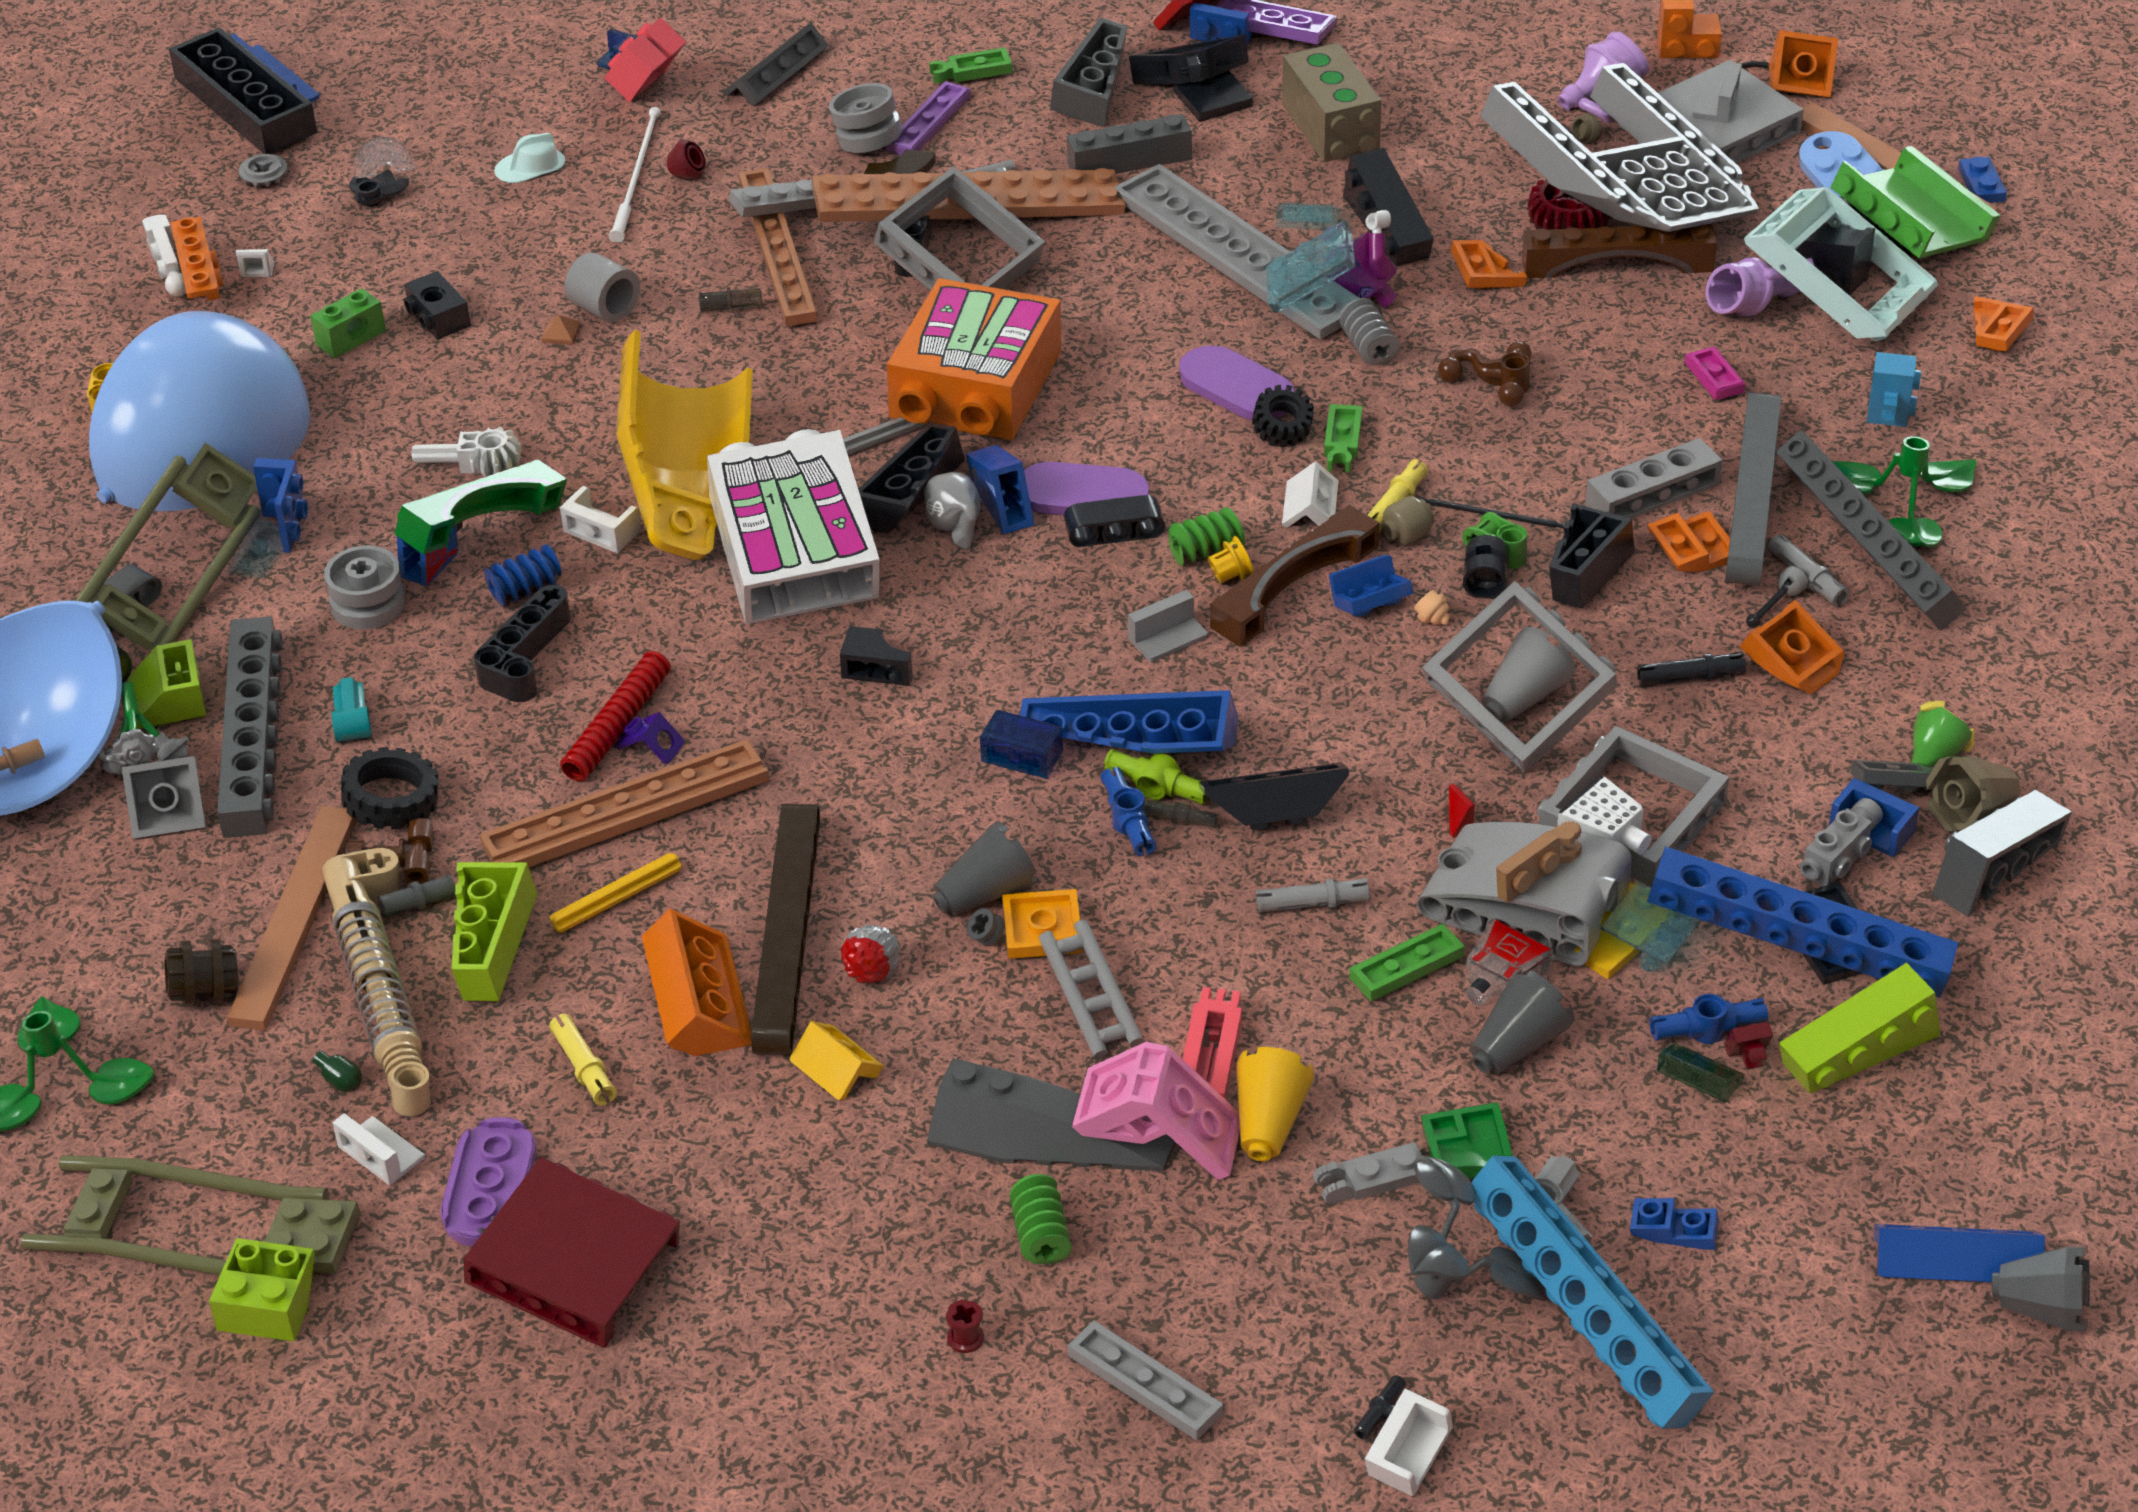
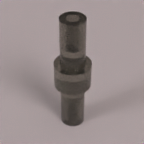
[1145,800,1218,828]

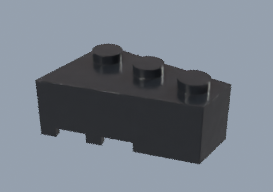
[1796,224,1876,296]

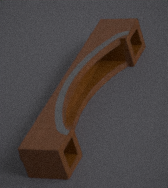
[1522,224,1717,279]
[1210,505,1380,647]

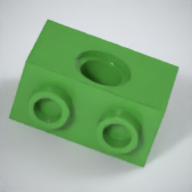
[310,288,386,358]

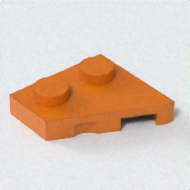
[1450,240,1528,289]
[1974,296,2034,352]

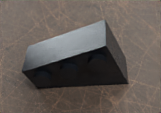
[1549,503,1635,609]

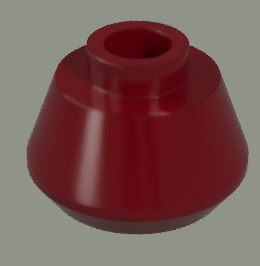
[667,139,706,179]

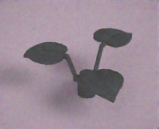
[1408,1156,1548,1302]

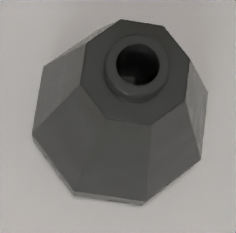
[1992,1244,2090,1331]

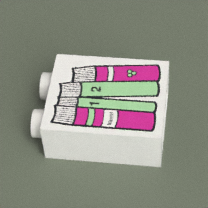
[707,429,879,624]

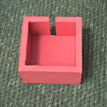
[604,17,686,102]

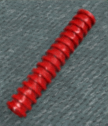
[560,651,671,782]

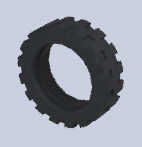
[341,747,438,829]

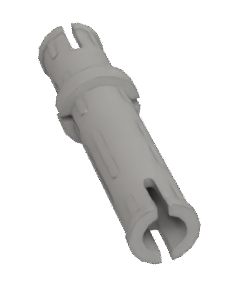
[1768,534,1850,607]
[1255,878,1369,913]

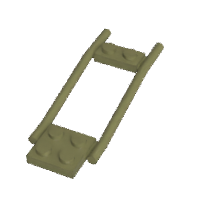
[75,443,261,650]
[21,1155,361,1276]

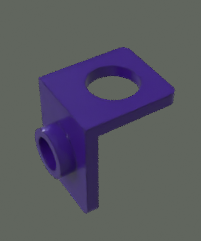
[615,712,685,764]

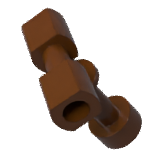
[347,818,434,885]

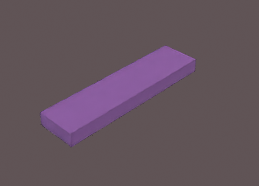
[885,81,971,155]

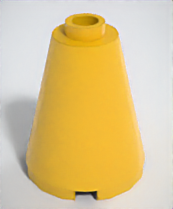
[1236,1046,1315,1162]

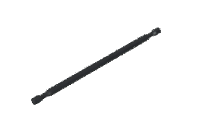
[1415,496,1565,528]

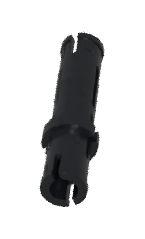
[1637,651,1746,687]

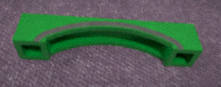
[394,460,567,555]

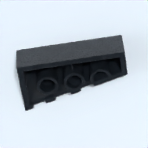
[858,422,965,533]

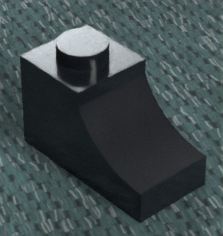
[840,626,913,686]

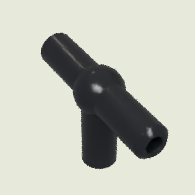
[1354,1375,1406,1440]

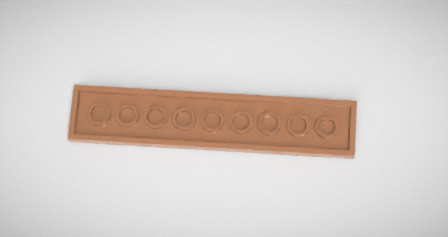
[812,168,1125,222]

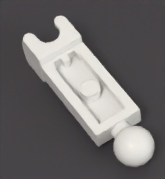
[142,215,186,297]

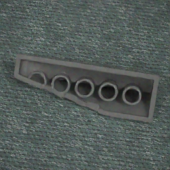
[927,1058,1176,1171]

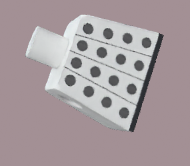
[1557,775,1651,855]

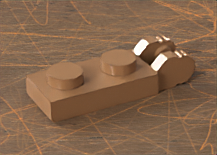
[1496,821,1582,903]

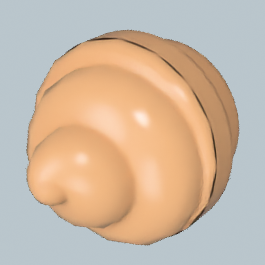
[1414,590,1449,625]

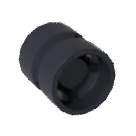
[1463,535,1510,599]

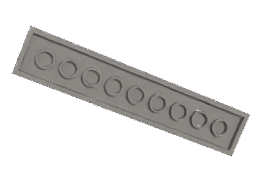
[1114,164,1359,340]

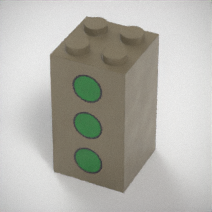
[1282,43,1382,163]

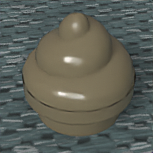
[1571,113,1603,144]

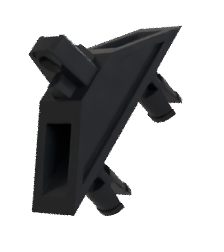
[1129,34,1249,84]

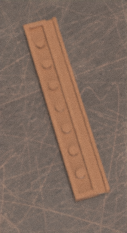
[479,739,769,867]

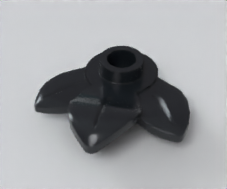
[349,170,409,207]

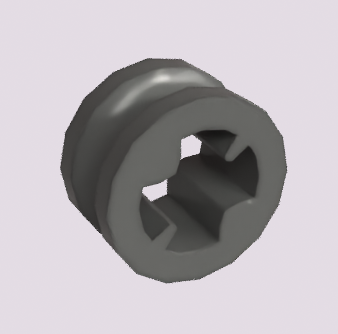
[967,908,1005,946]

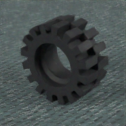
[1252,384,1314,447]

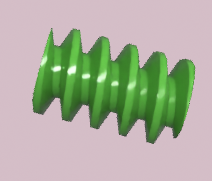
[1168,507,1245,566]
[1009,1174,1072,1264]

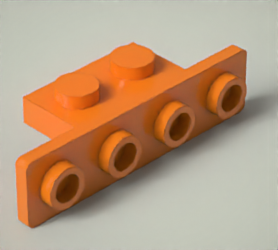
[170,217,224,301]

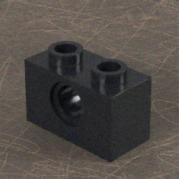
[403,271,471,340]

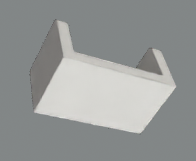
[560,486,641,553]
[1365,1389,1453,1496]

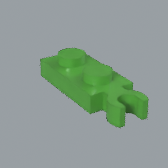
[929,47,1013,83]
[1324,404,1362,472]

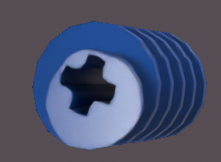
[484,544,562,607]

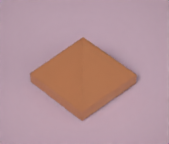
[541,315,580,345]

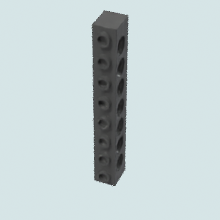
[1776,429,1967,631]
[217,616,283,838]

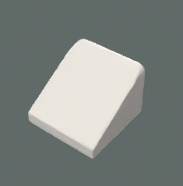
[236,249,274,277]

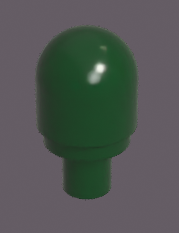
[313,1050,362,1092]

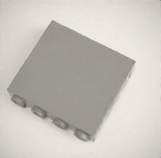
[1658,60,1804,164]

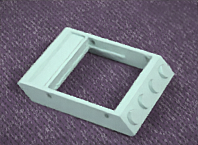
[1744,187,1938,341]

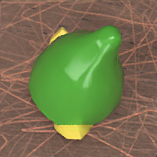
[1911,700,1975,767]

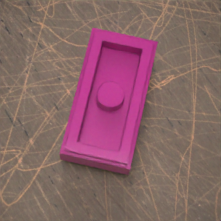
[1685,346,1746,400]

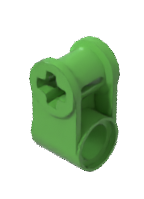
[1462,512,1527,569]

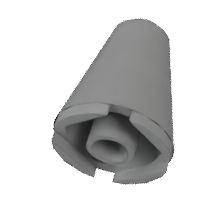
[1482,627,1576,723]

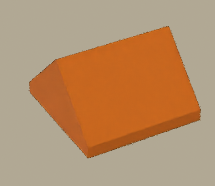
[1768,30,1838,98]

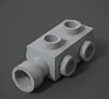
[1799,798,1883,886]

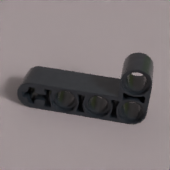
[474,585,570,702]

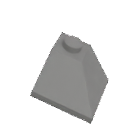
[121,756,206,839]

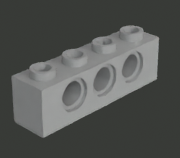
[1585,438,1722,519]

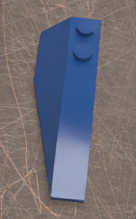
[1018,690,1239,753]

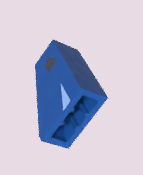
[966,445,1034,534]

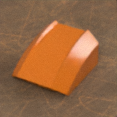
[1739,600,1844,695]

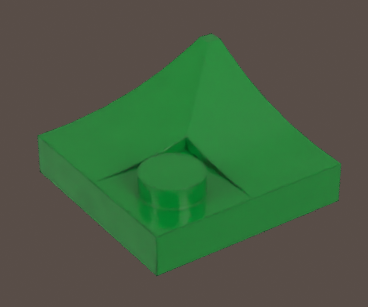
[1421,1102,1513,1178]

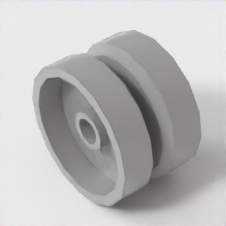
[829,83,902,153]
[324,545,405,630]

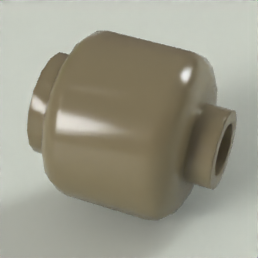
[1382,496,1434,546]

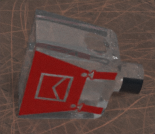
[1465,919,1554,1005]

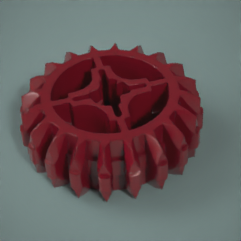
[1527,179,1610,230]

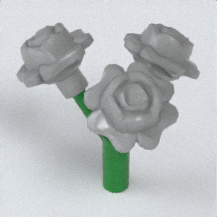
[97,682,189,775]

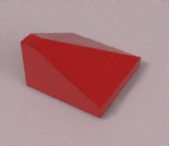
[1448,783,1475,838]

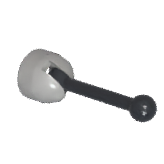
[1746,566,1809,628]

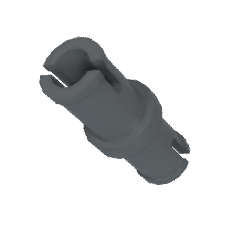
[378,874,456,918]

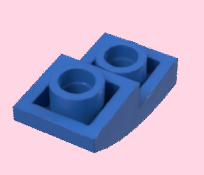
[1630,1198,1719,1250]

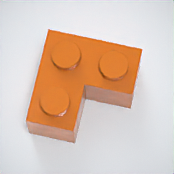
[1657,0,1721,58]

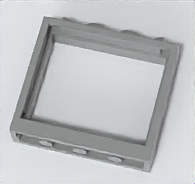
[874,166,1045,290]
[1422,581,1618,773]
[1537,726,1729,887]

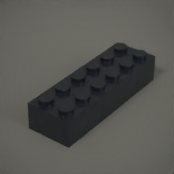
[169,27,318,154]

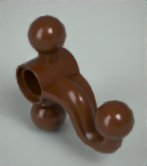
[1437,341,1532,407]

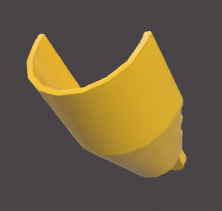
[616,330,753,560]

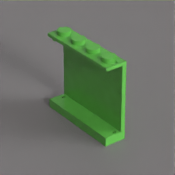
[1830,146,2001,258]

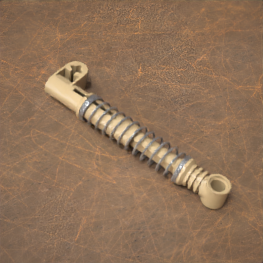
[322,848,431,1116]

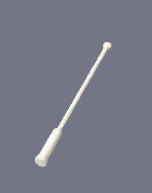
[609,107,661,242]

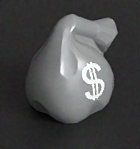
[924,472,981,549]

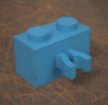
[1867,352,1921,427]

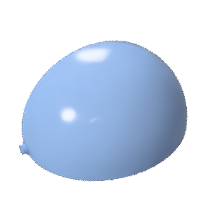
[89,310,310,511]
[0,601,122,815]

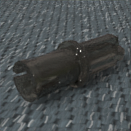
[699,287,763,313]

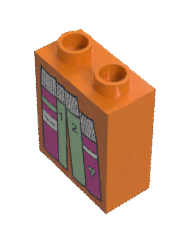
[887,278,1061,441]

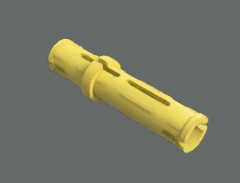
[1367,459,1428,533]
[549,1014,617,1106]

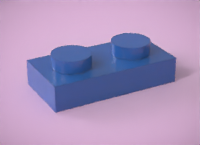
[1958,157,2007,203]

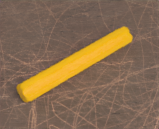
[549,853,682,933]

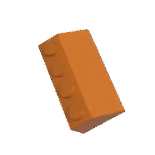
[642,908,752,1056]

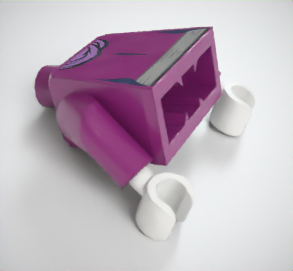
[1321,210,1398,308]

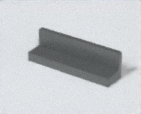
[723,22,829,106]

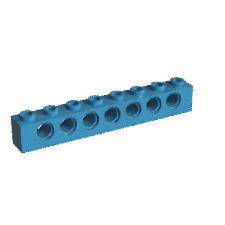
[1471,1156,1715,1429]

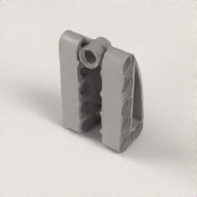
[1417,822,1632,966]

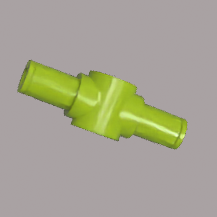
[1104,748,1208,805]

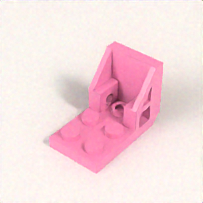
[1072,1042,1240,1179]

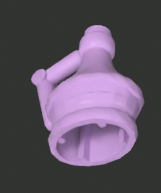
[1558,31,1649,123]
[1706,257,1814,317]

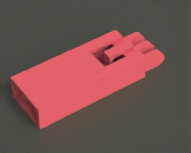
[1182,987,1242,1099]

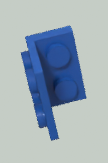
[253,458,308,553]

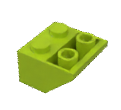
[128,639,206,729]
[209,1238,315,1342]

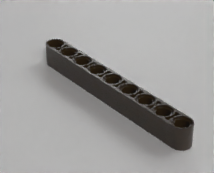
[751,804,820,1055]

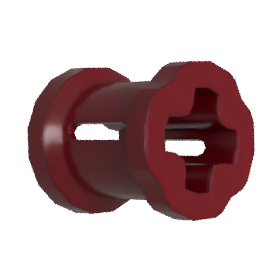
[946,1300,984,1353]

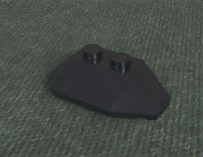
[1199,762,1349,830]

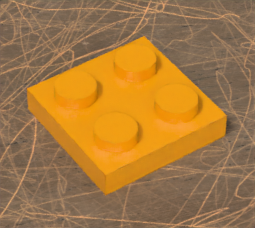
[1002,889,1083,959]

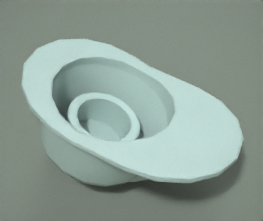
[494,133,566,183]

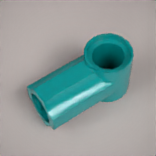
[331,677,372,742]

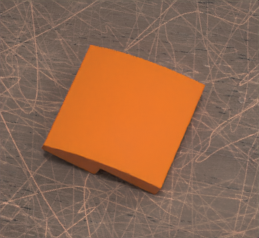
[1647,511,1730,572]

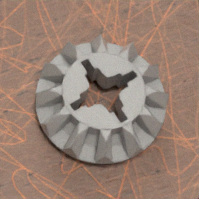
[238,154,288,188]

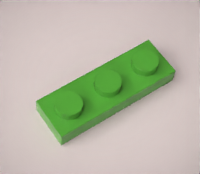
[1349,923,1465,1002]

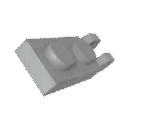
[1313,1142,1422,1204]

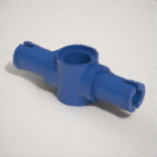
[1100,767,1157,857]
[1649,994,1768,1044]

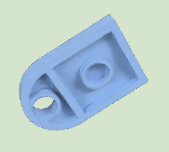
[1799,131,1884,199]

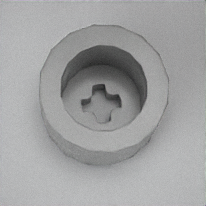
[565,252,640,323]

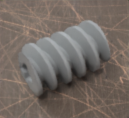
[1340,298,1400,365]

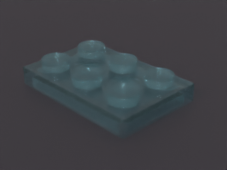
[1266,220,1355,313]

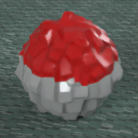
[840,924,900,984]

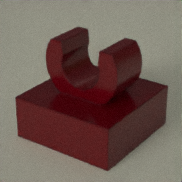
[1724,1021,1773,1070]

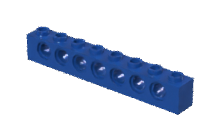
[1647,846,1958,998]

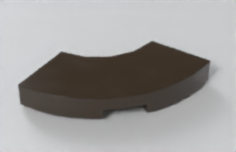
[864,149,936,174]

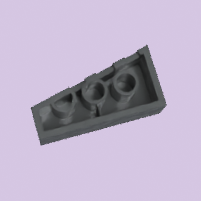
[1050,17,1127,127]
[1932,790,2072,917]

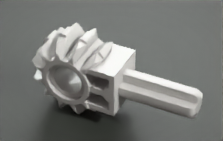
[411,426,522,477]

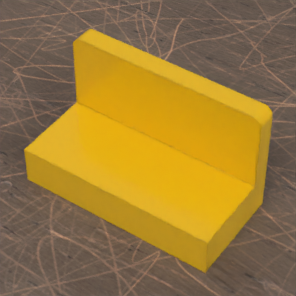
[790,1021,884,1100]

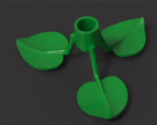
[1831,436,1976,548]
[0,996,155,1131]

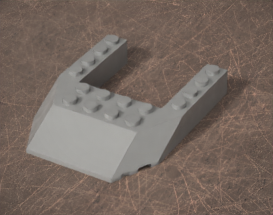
[1480,63,1759,232]

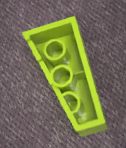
[452,862,537,1001]
[1779,962,1940,1094]

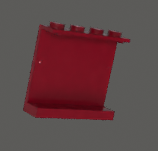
[463,1157,680,1348]

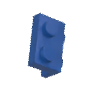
[1190,2,1254,45]
[1329,554,1414,616]

